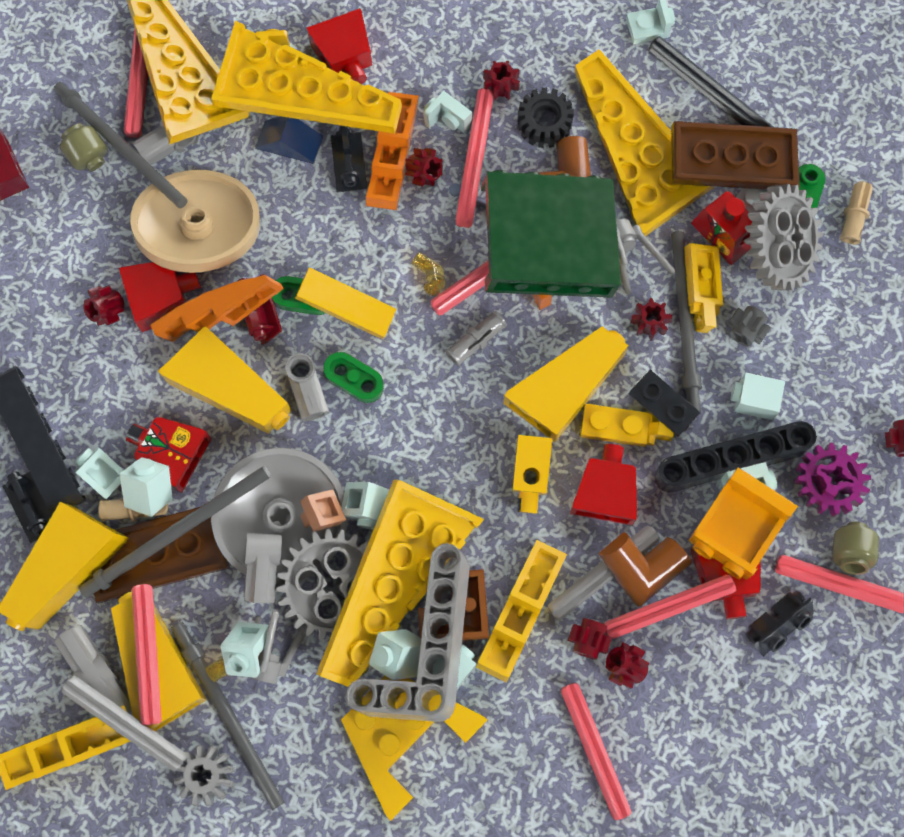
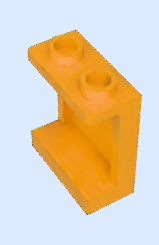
[688,467,798,580]

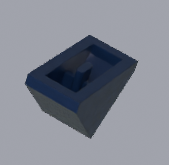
[255,116,323,164]

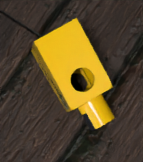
[512,435,552,514]

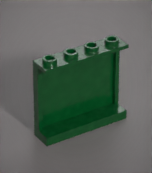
[481,170,621,298]

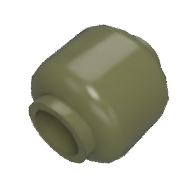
[60,123,108,172]
[832,521,879,575]

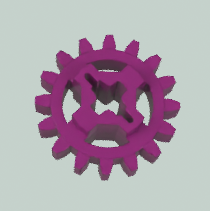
[794,442,871,517]

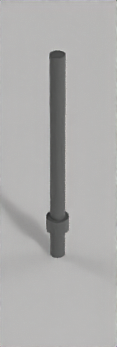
[671,231,702,415]
[171,622,285,810]

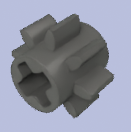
[727,306,771,347]

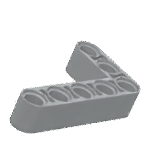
[346,543,470,722]

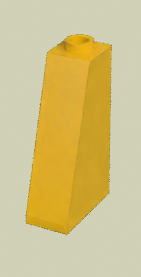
[158,326,291,434]
[503,326,629,442]
[0,502,128,631]
[111,591,207,732]

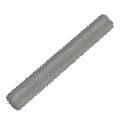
[548,526,660,620]
[61,676,187,771]

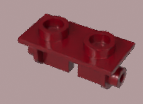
[237,274,282,345]

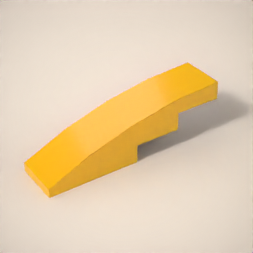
[476,540,567,683]
[0,705,130,790]

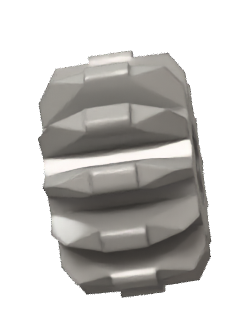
[174,745,235,806]

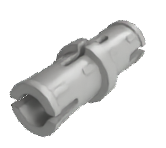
[445,311,507,367]

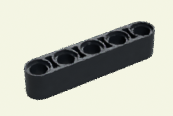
[0,365,86,514]
[654,421,817,493]

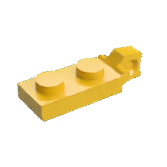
[684,243,723,333]
[580,403,674,447]

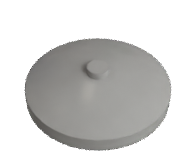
[211,448,348,584]

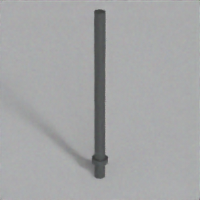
[54,82,188,208]
[79,466,271,598]

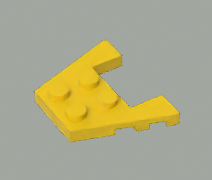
[341,675,487,821]

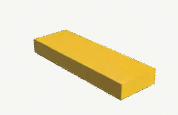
[295,267,396,339]

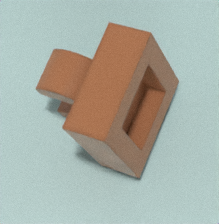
[300,489,346,532]

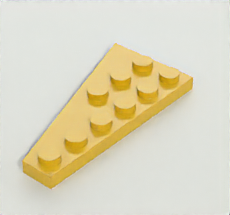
[127,0,249,145]
[211,21,402,134]
[574,49,715,236]
[316,480,484,687]

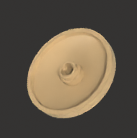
[130,170,260,273]

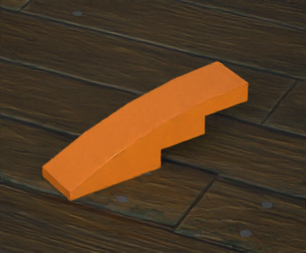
[366,92,419,210]
[150,275,284,342]

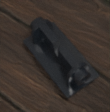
[330,126,367,192]
[628,369,700,437]
[2,472,53,543]
[745,590,814,657]

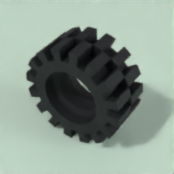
[517,87,574,148]

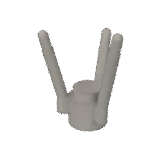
[616,219,675,295]
[249,611,306,684]

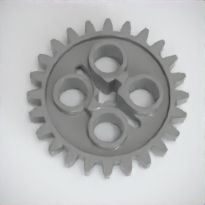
[744,184,823,291]
[275,529,368,640]

